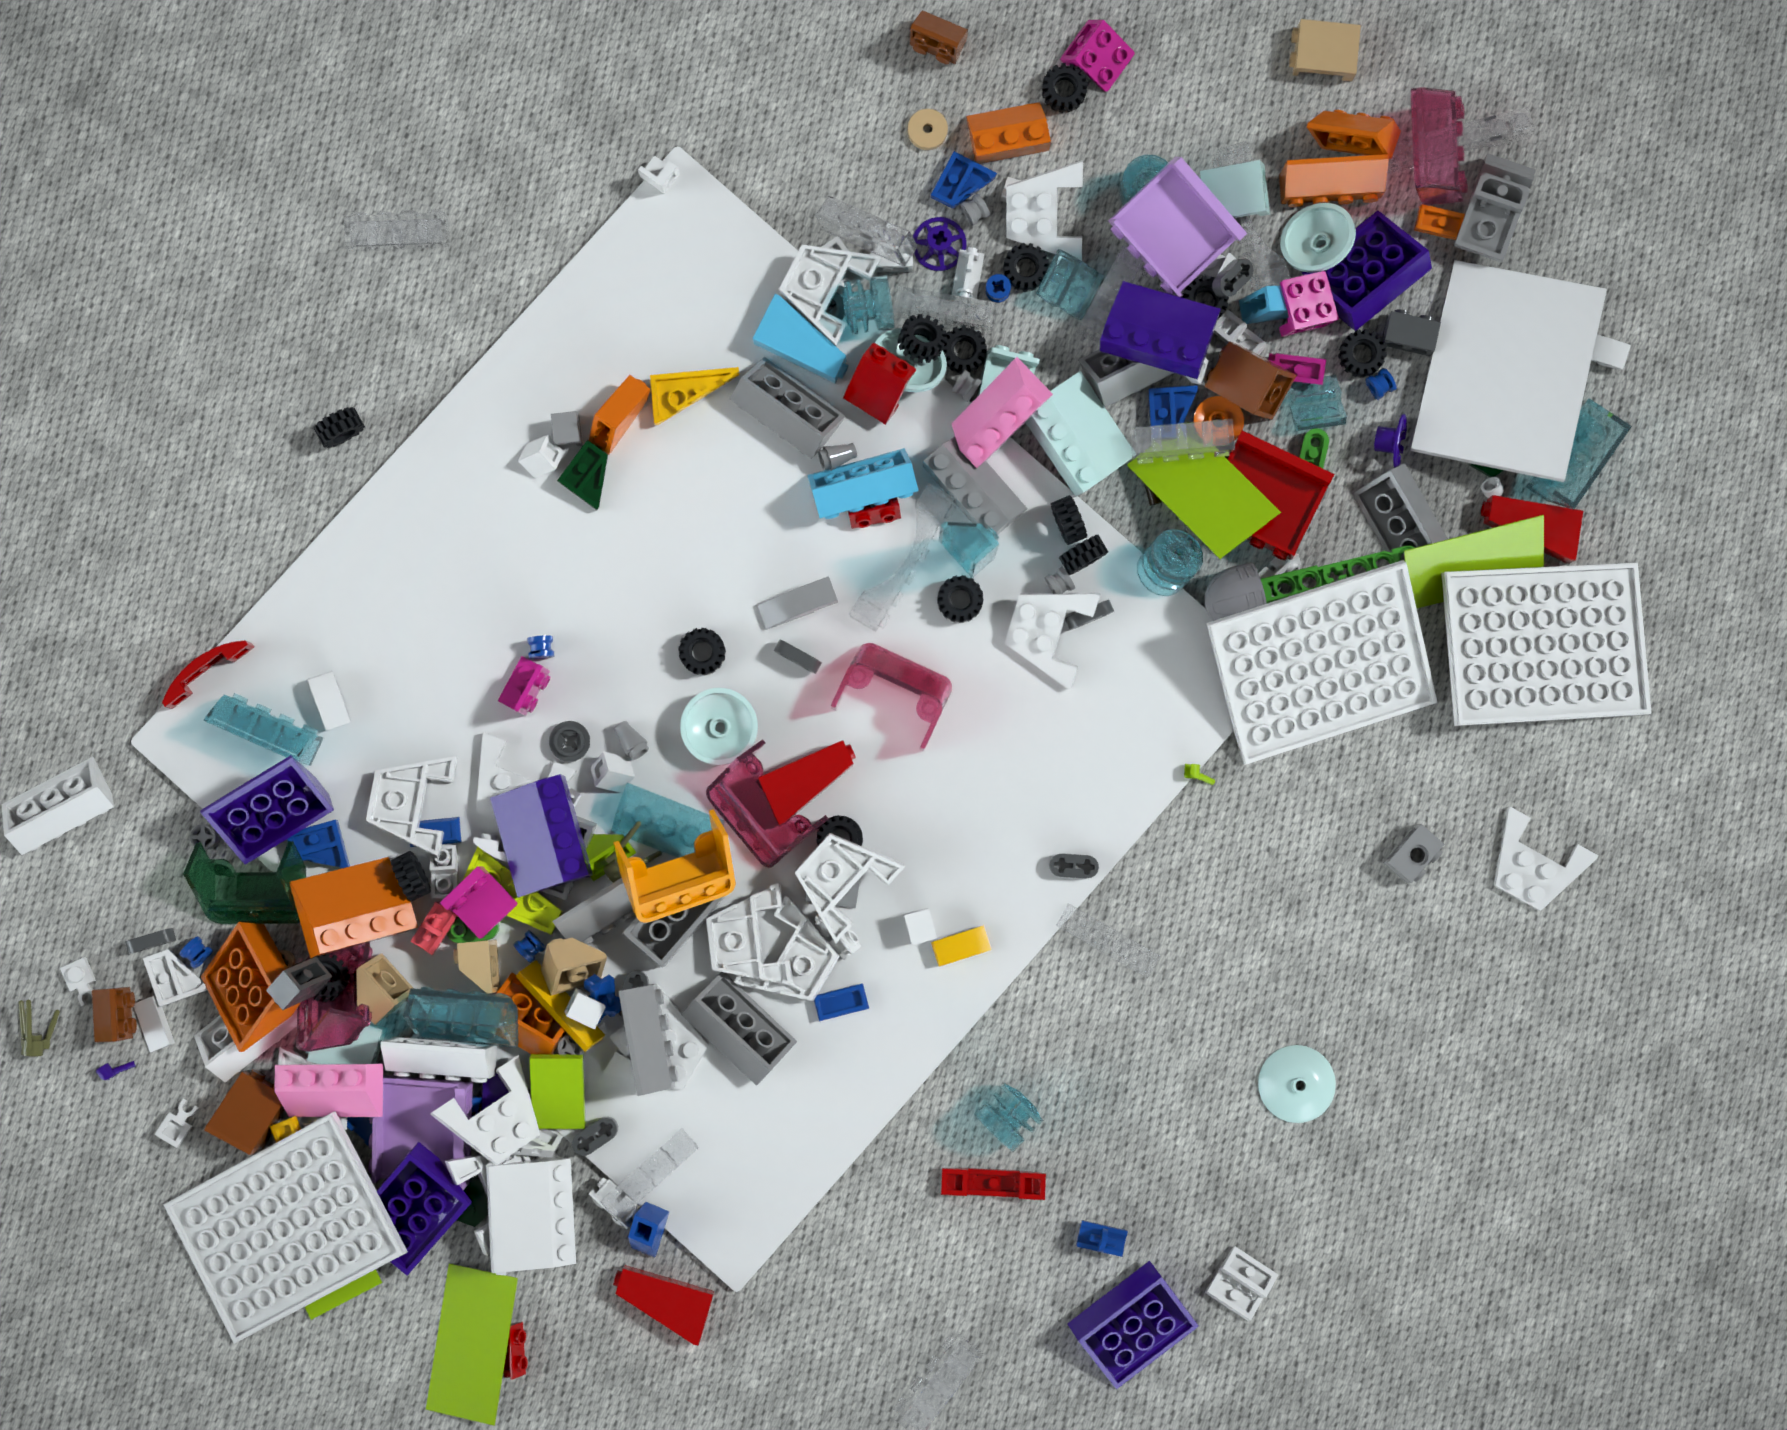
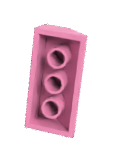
[951,357,1053,468]
[274,1064,383,1117]

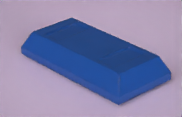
[410,817,462,847]
[814,983,869,1021]

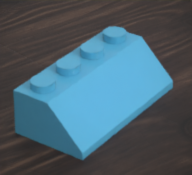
[807,448,919,519]

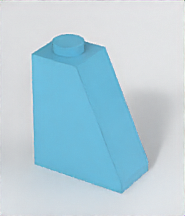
[1239,286,1289,324]

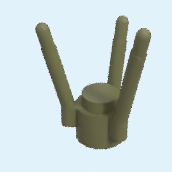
[603,821,662,883]
[18,999,60,1056]

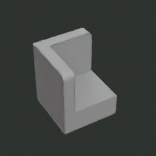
[551,411,582,446]

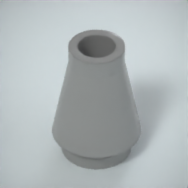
[818,443,857,471]
[614,721,649,760]

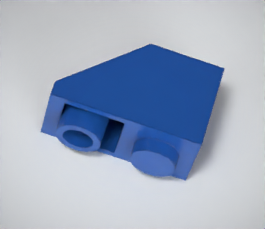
[628,1202,670,1258]

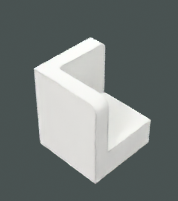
[638,156,679,194]
[518,435,564,478]
[591,751,635,792]
[904,908,937,945]
[564,988,606,1029]

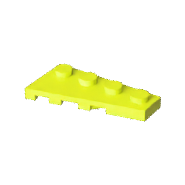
[462,846,562,935]

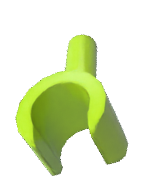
[1184,764,1215,785]

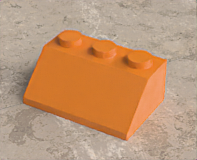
[966,102,1051,164]
[1306,110,1401,159]
[479,973,566,1054]

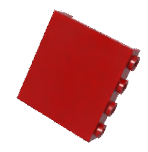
[1227,430,1335,561]

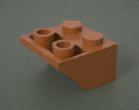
[910,10,968,64]
[92,987,137,1042]

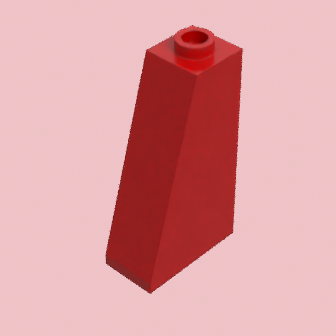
[1481,495,1584,564]
[758,740,856,827]
[613,1265,715,1346]

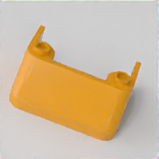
[614,809,736,923]

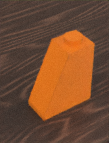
[588,375,650,455]

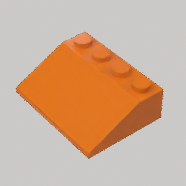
[289,857,418,958]
[201,922,301,1052]

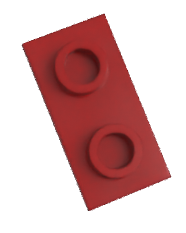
[848,497,901,529]
[503,1322,528,1380]

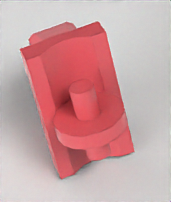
[410,902,458,955]

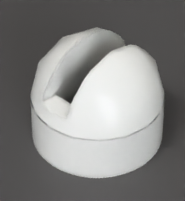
[1481,477,1504,498]

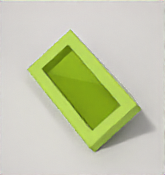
[586,834,636,881]

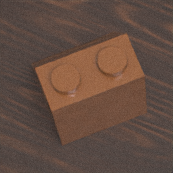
[1205,341,1297,420]
[204,1069,285,1155]

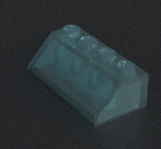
[1526,398,1632,510]
[938,522,999,578]
[204,693,323,766]
[611,783,726,858]
[403,987,518,1048]

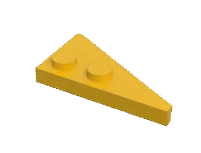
[650,367,740,425]

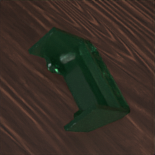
[183,841,306,924]

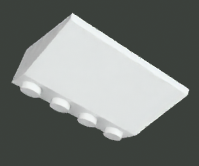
[486,1157,576,1273]

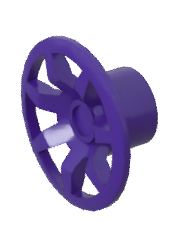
[912,217,967,271]
[1374,414,1407,468]

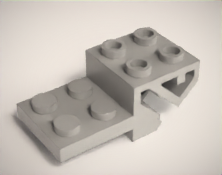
[1454,153,1536,263]

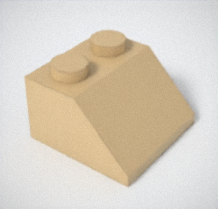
[541,938,607,996]
[453,940,500,994]
[357,953,416,1025]

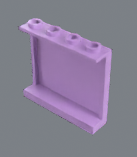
[1108,157,1247,297]
[368,1075,473,1190]

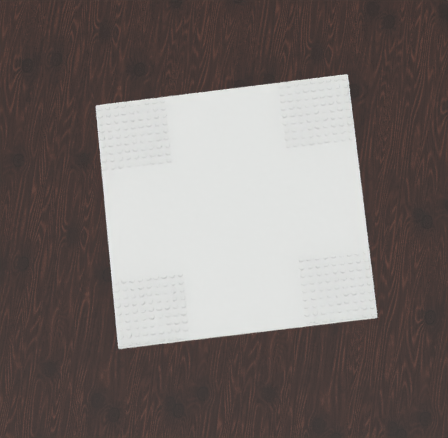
[131,146,1234,1292]

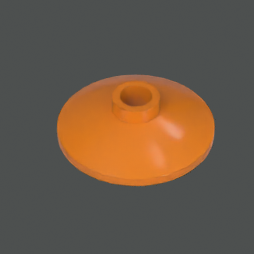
[1193,396,1244,446]

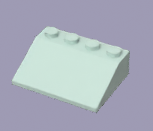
[1025,371,1136,497]

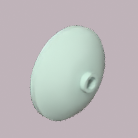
[1280,203,1356,273]
[875,328,947,392]
[680,688,758,765]
[1258,1045,1336,1123]

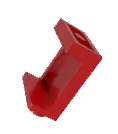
[843,343,916,425]

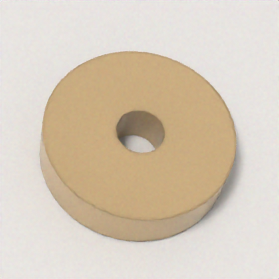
[908,109,948,150]

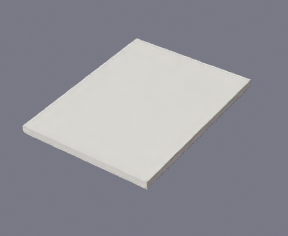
[1410,260,1607,482]
[1206,560,1437,765]
[1441,563,1651,726]
[164,1111,408,1344]

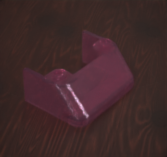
[831,643,952,751]
[706,739,829,868]

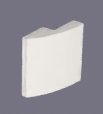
[1205,1246,1278,1321]

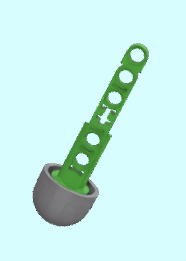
[1205,546,1415,621]

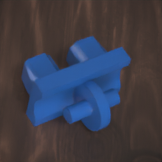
[584,974,622,1025]
[1076,1220,1128,1257]

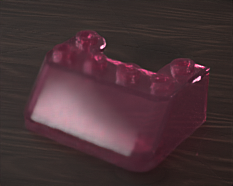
[1411,87,1468,205]
[296,942,373,1052]

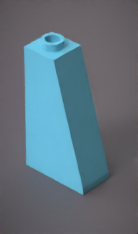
[753,294,849,384]

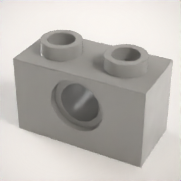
[1383,824,1445,883]

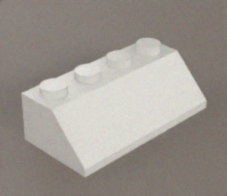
[1,757,114,855]
[194,1003,307,1082]
[381,1037,497,1083]

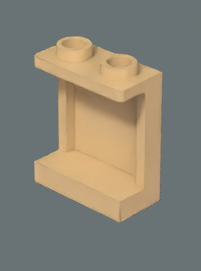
[1289,19,1361,81]

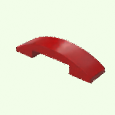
[162,640,255,709]
[941,1168,1046,1200]

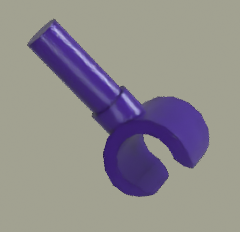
[96,1061,136,1080]

